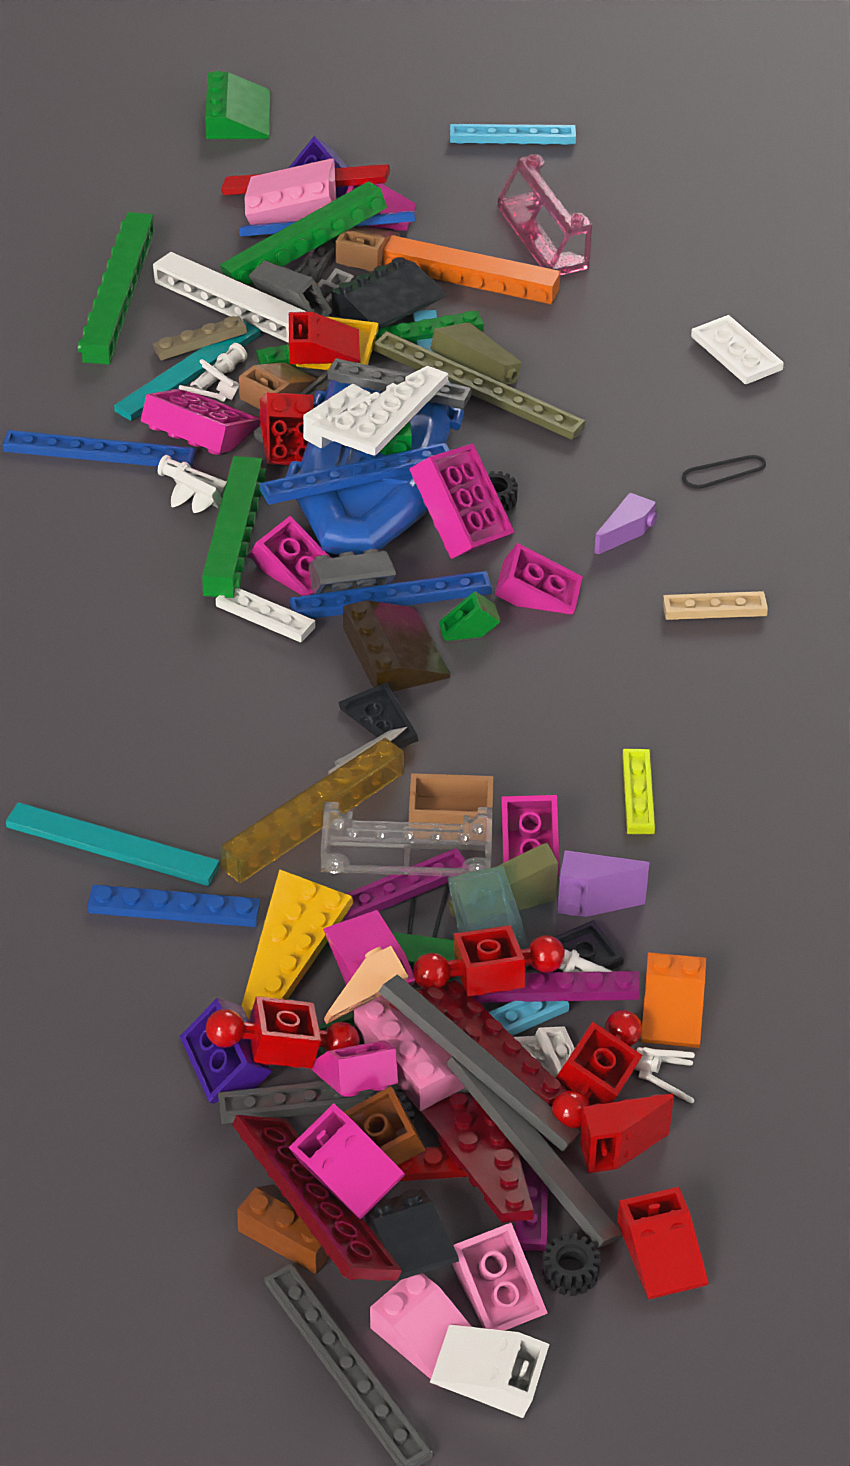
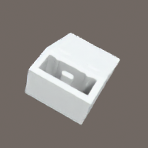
[430,1325,549,1418]

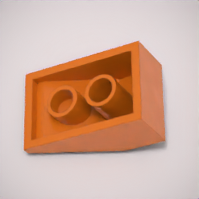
[641,952,706,1048]

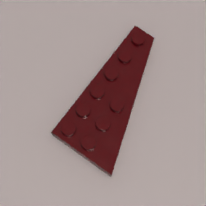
[389,980,567,1107]
[411,1093,533,1223]

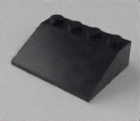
[331,257,447,330]

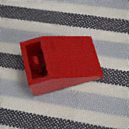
[289,312,360,365]
[260,392,314,465]
[580,1093,674,1174]
[617,1187,709,1300]

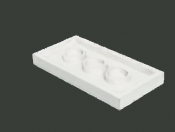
[691,315,784,384]

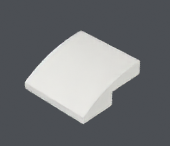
[514,1026,575,1078]

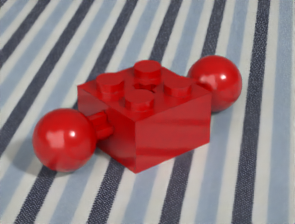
[413,925,565,997]
[206,996,360,1069]
[552,1010,643,1129]

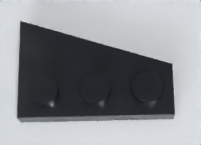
[339,682,419,751]

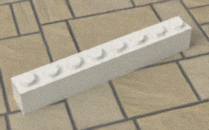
[153,252,306,343]

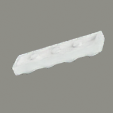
[216,588,315,643]

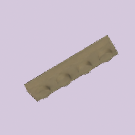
[153,316,247,360]

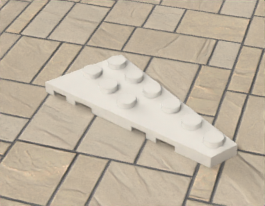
[311,366,448,456]

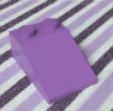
[558,850,650,917]

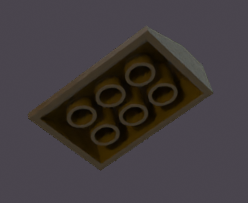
[343,600,451,692]

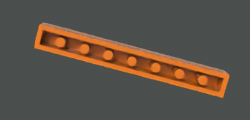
[383,235,561,304]

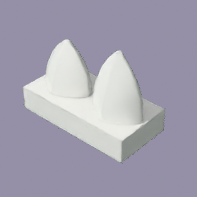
[171,470,222,513]

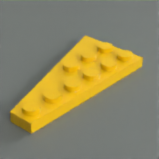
[241,869,353,1020]

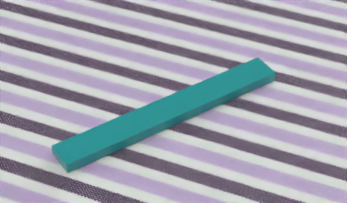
[114,320,261,421]
[6,802,220,886]

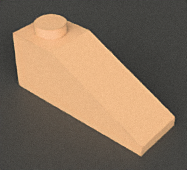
[324,946,409,1024]

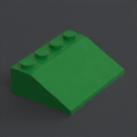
[205,71,270,139]

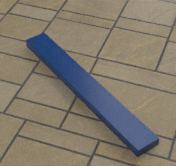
[239,211,415,236]
[2,430,196,468]
[260,443,450,505]
[289,571,492,619]

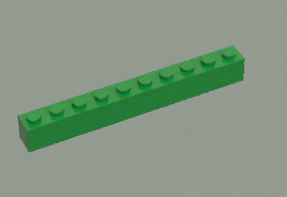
[78,212,155,365]

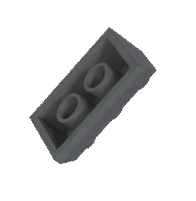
[308,549,396,594]

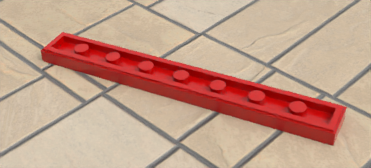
[221,164,390,195]

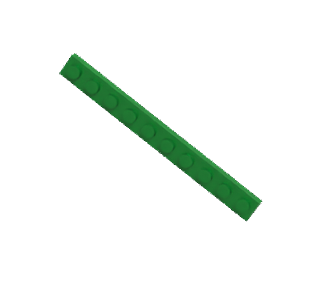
[256,310,484,366]

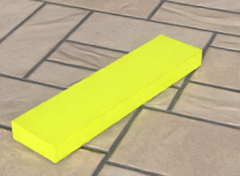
[622,749,655,834]

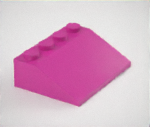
[141,389,260,455]
[409,444,515,559]

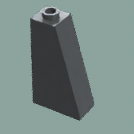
[249,261,332,317]

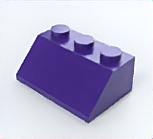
[289,136,349,198]
[180,998,272,1103]

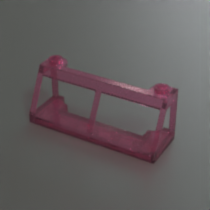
[497,154,592,275]

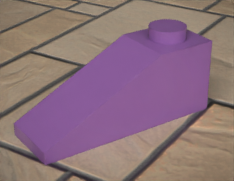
[594,493,658,554]

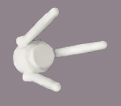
[179,359,239,402]
[634,1047,695,1103]

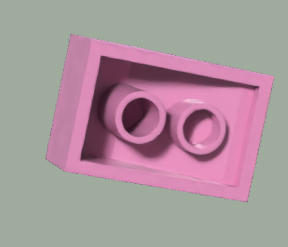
[452,1223,548,1331]
[370,1273,472,1387]

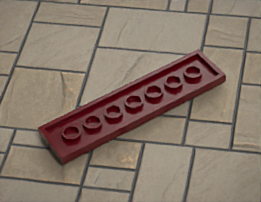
[232,1115,402,1281]

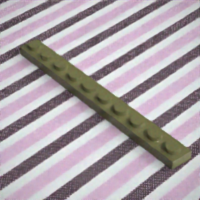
[373,331,585,440]

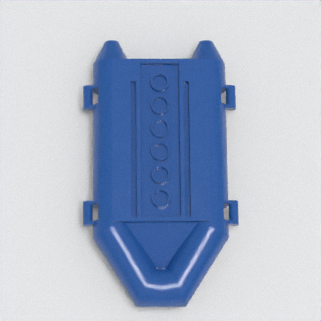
[285,380,464,555]

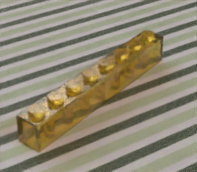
[221,737,404,883]

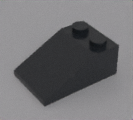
[365,1189,459,1280]

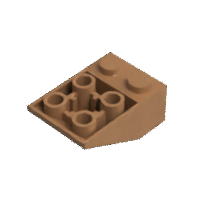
[336,226,400,271]
[239,362,317,409]

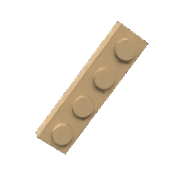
[663,591,768,620]

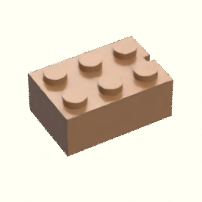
[409,773,493,839]

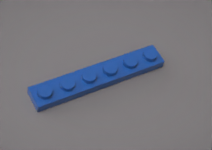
[87,885,260,927]

